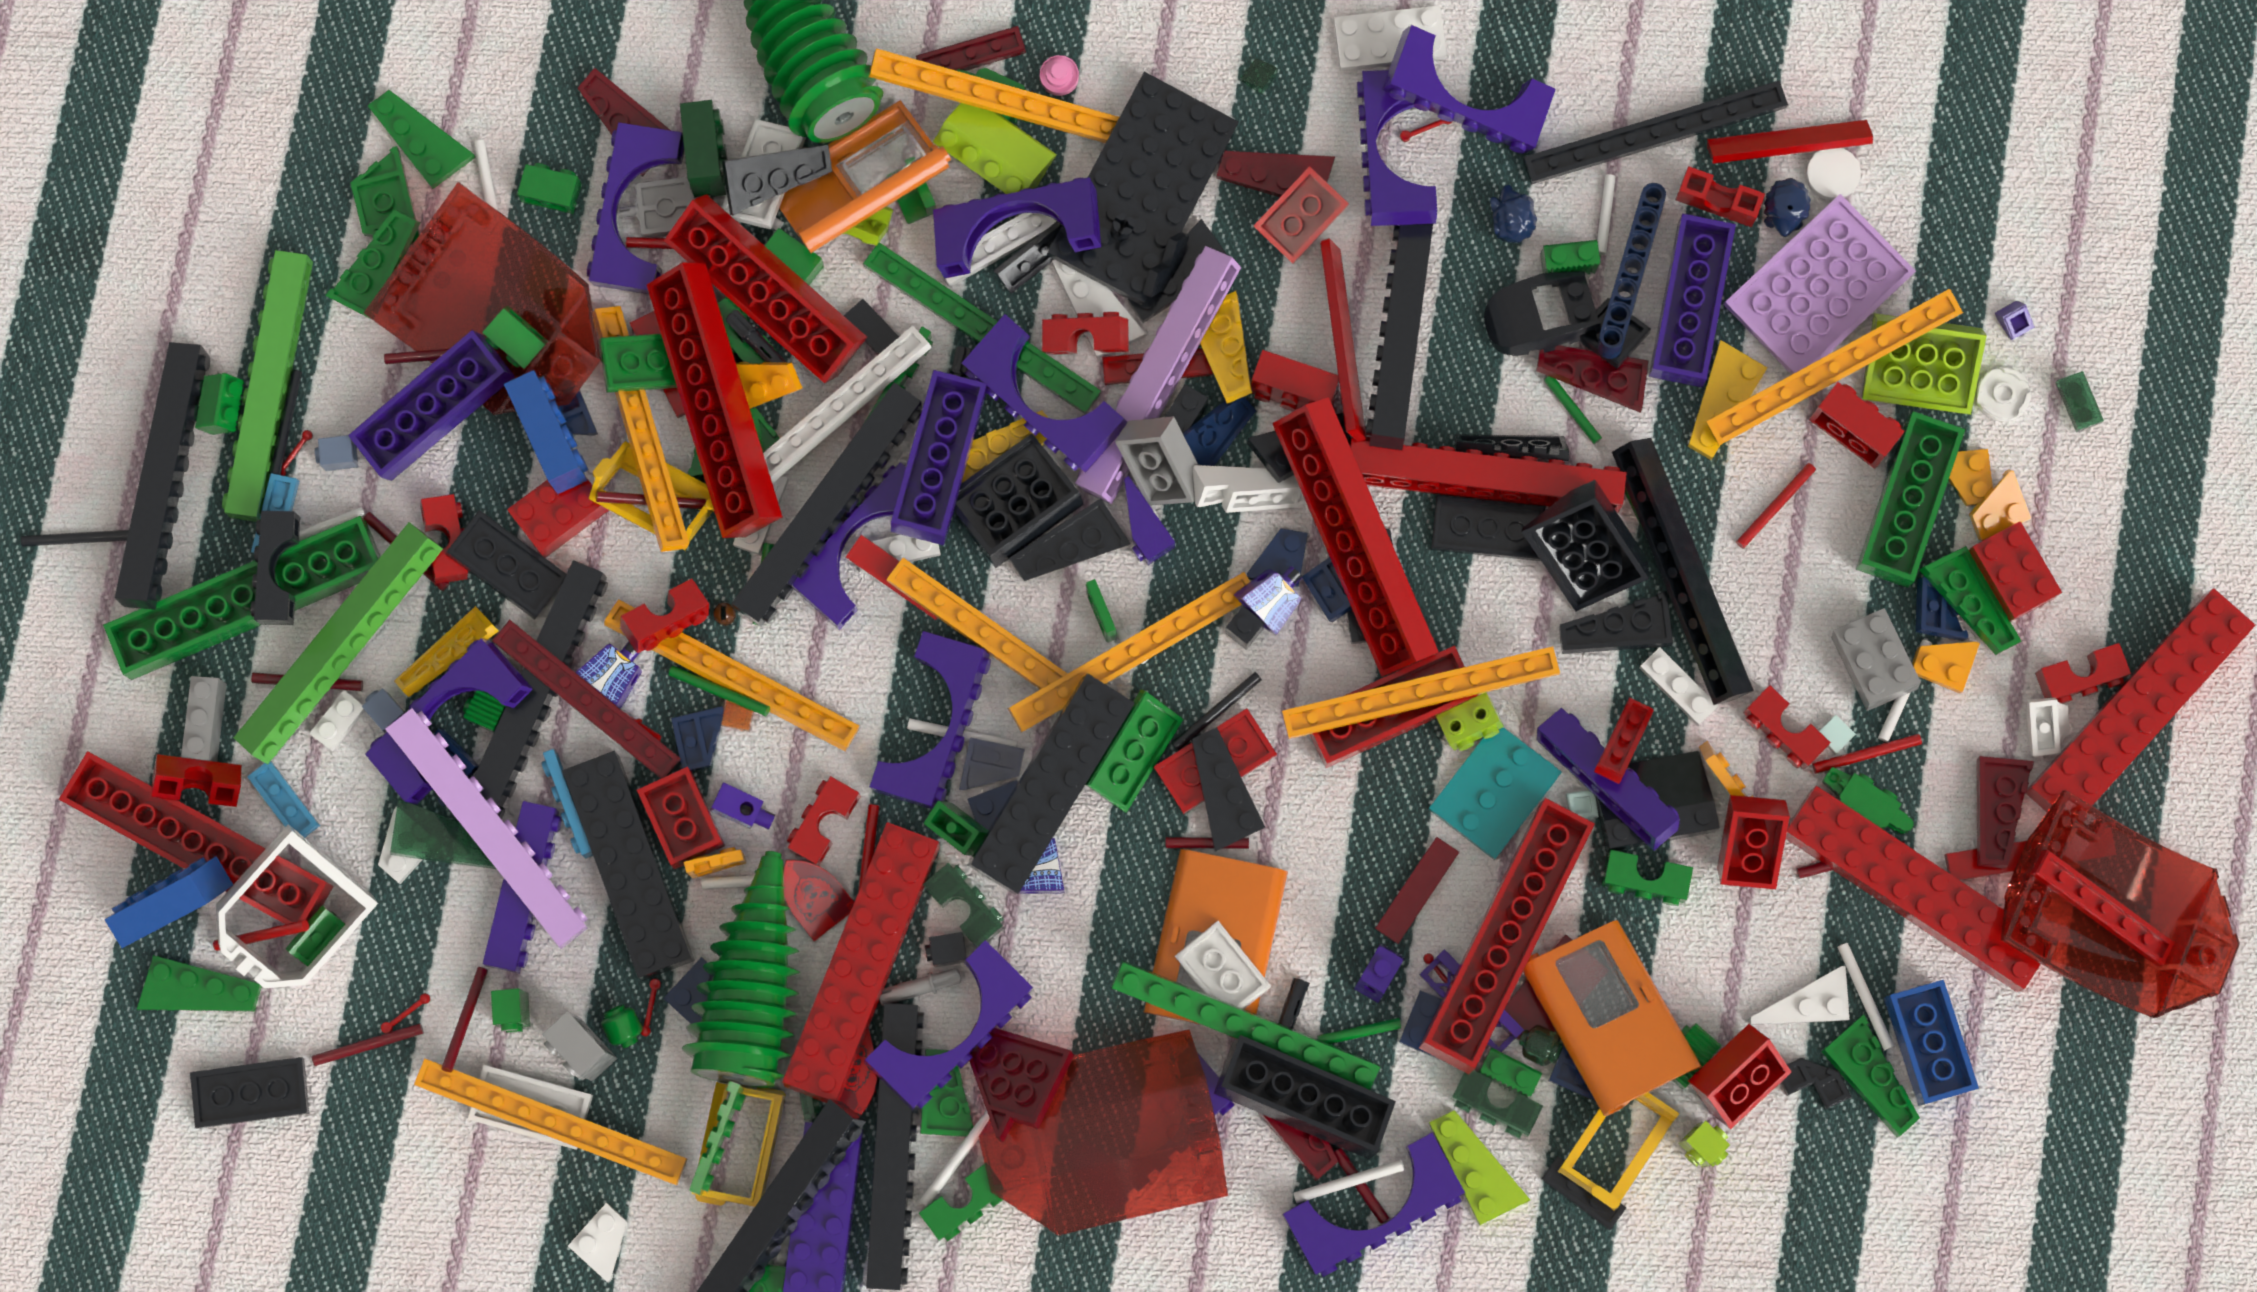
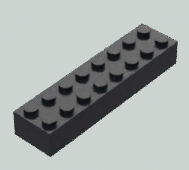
[967,673,1135,895]
[562,750,695,981]

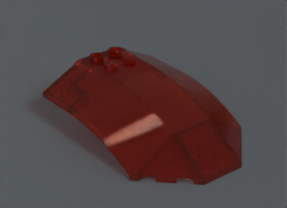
[364,182,601,415]
[2001,790,2240,1018]
[978,1029,1228,1236]

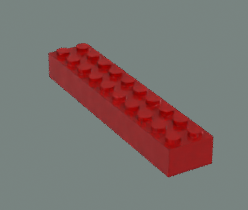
[647,262,782,538]
[1272,397,1439,677]
[1350,437,1627,513]
[2026,588,2256,830]
[58,751,334,924]
[1786,785,2054,992]
[1419,798,1595,1074]
[782,822,940,1103]

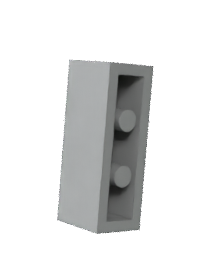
[181,676,227,762]

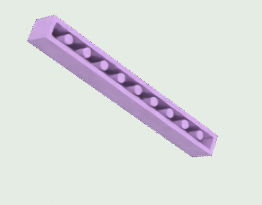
[1075,246,1241,504]
[385,708,588,949]

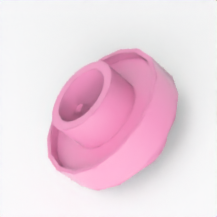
[1040,55,1079,96]

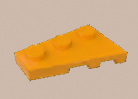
[736,362,802,408]
[1699,740,1754,797]

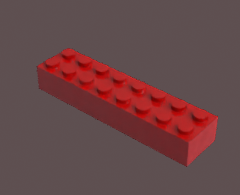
[664,194,867,384]

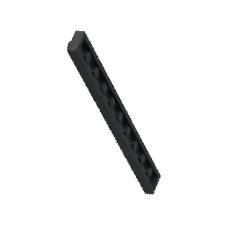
[1523,80,1788,185]

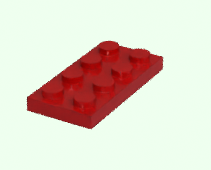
[1154,708,1277,815]

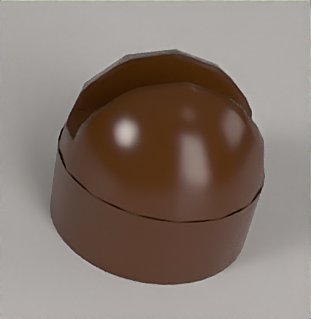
[713,603,736,626]

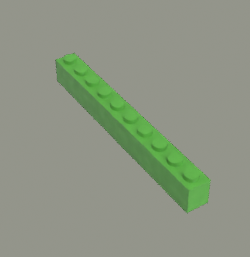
[222,250,313,522]
[233,522,443,764]

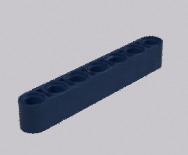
[1597,183,1666,359]

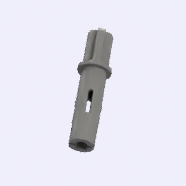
[880,968,961,1007]

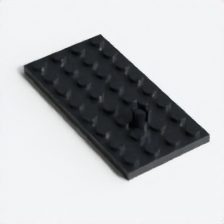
[1047,71,1239,306]

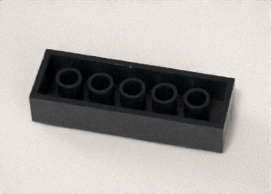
[1214,1035,1396,1159]

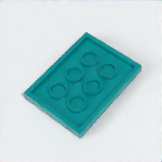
[1428,727,1562,860]

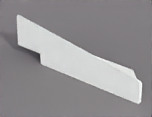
[1193,465,1306,513]

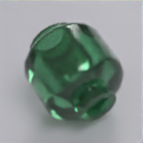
[1519,1025,1563,1066]

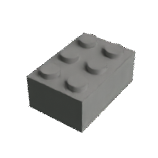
[1115,416,1198,506]
[1831,608,1921,711]
[542,1011,618,1082]

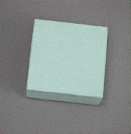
[1819,715,1856,755]
[1566,790,1599,819]

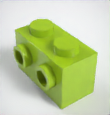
[1436,692,1504,751]
[1678,1120,1730,1168]

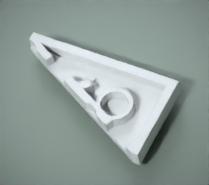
[1749,966,1850,1025]

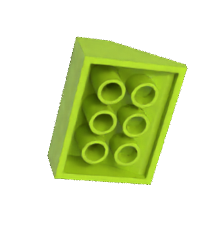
[1862,313,1987,415]

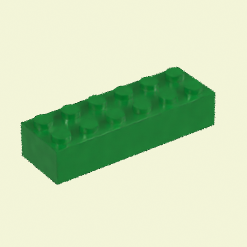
[1855,411,1965,588]

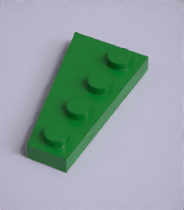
[367,90,476,189]
[325,210,421,320]
[137,955,262,1012]
[1821,1014,1920,1138]
[689,1081,746,1196]

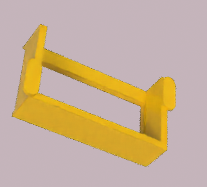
[589,441,714,550]
[692,1082,786,1207]
[1558,1092,1679,1211]

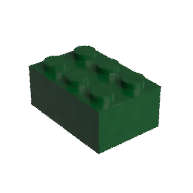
[680,100,728,198]

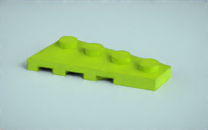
[1429,1110,1530,1225]

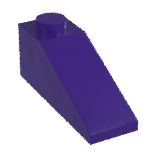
[1124,476,1175,566]

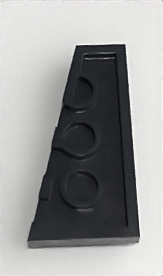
[1128,219,1227,323]
[1455,434,1569,461]
[1009,498,1131,581]

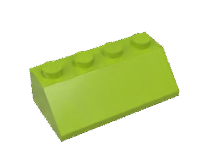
[933,103,1057,194]

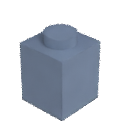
[315,435,358,471]
[362,688,405,733]

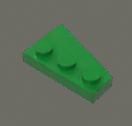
[920,1049,973,1137]

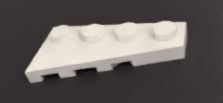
[1052,260,1146,359]

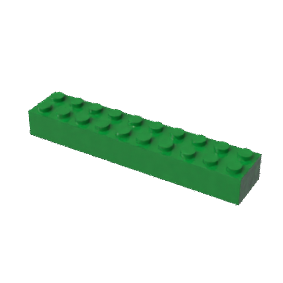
[103,516,381,680]

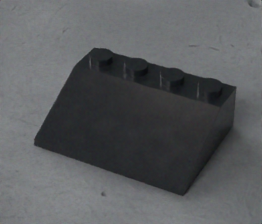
[954,433,1084,568]
[1521,480,1649,612]
[1595,751,1720,852]

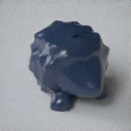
[1764,178,1811,237]
[1490,184,1537,243]

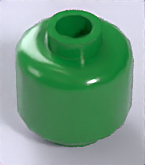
[601,1004,643,1048]

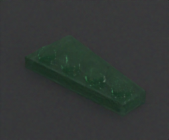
[390,799,496,869]

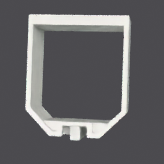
[216,824,378,988]

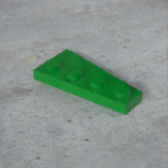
[1919,546,2022,655]

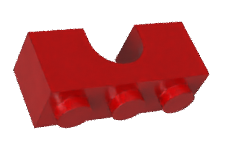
[1675,166,1765,228]
[1042,312,1129,355]
[420,494,468,585]
[620,578,709,654]
[2035,643,2131,704]
[1743,685,1831,770]
[151,754,242,807]
[787,776,861,866]

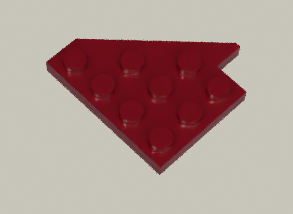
[969,1022,1074,1143]

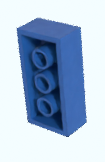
[504,370,589,494]
[104,856,233,948]
[1884,979,1979,1106]

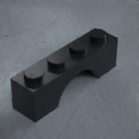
[251,511,301,625]

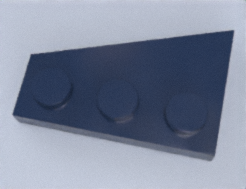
[1183,397,1256,466]

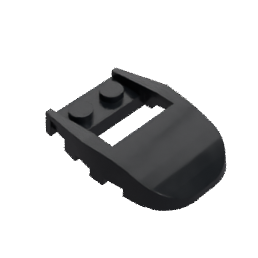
[1484,271,1601,356]

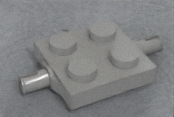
[619,177,711,238]

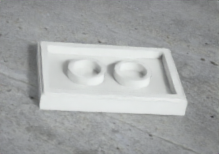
[1175,921,1272,1009]

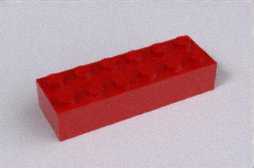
[1310,645,1478,769]

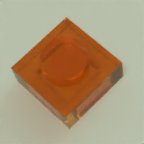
[721,700,754,732]

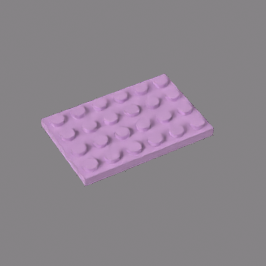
[1723,194,1916,375]

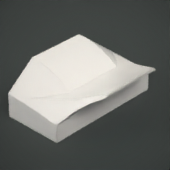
[2026,698,2070,756]

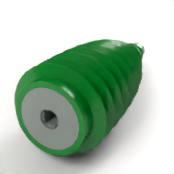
[744,0,883,143]
[682,851,800,1088]

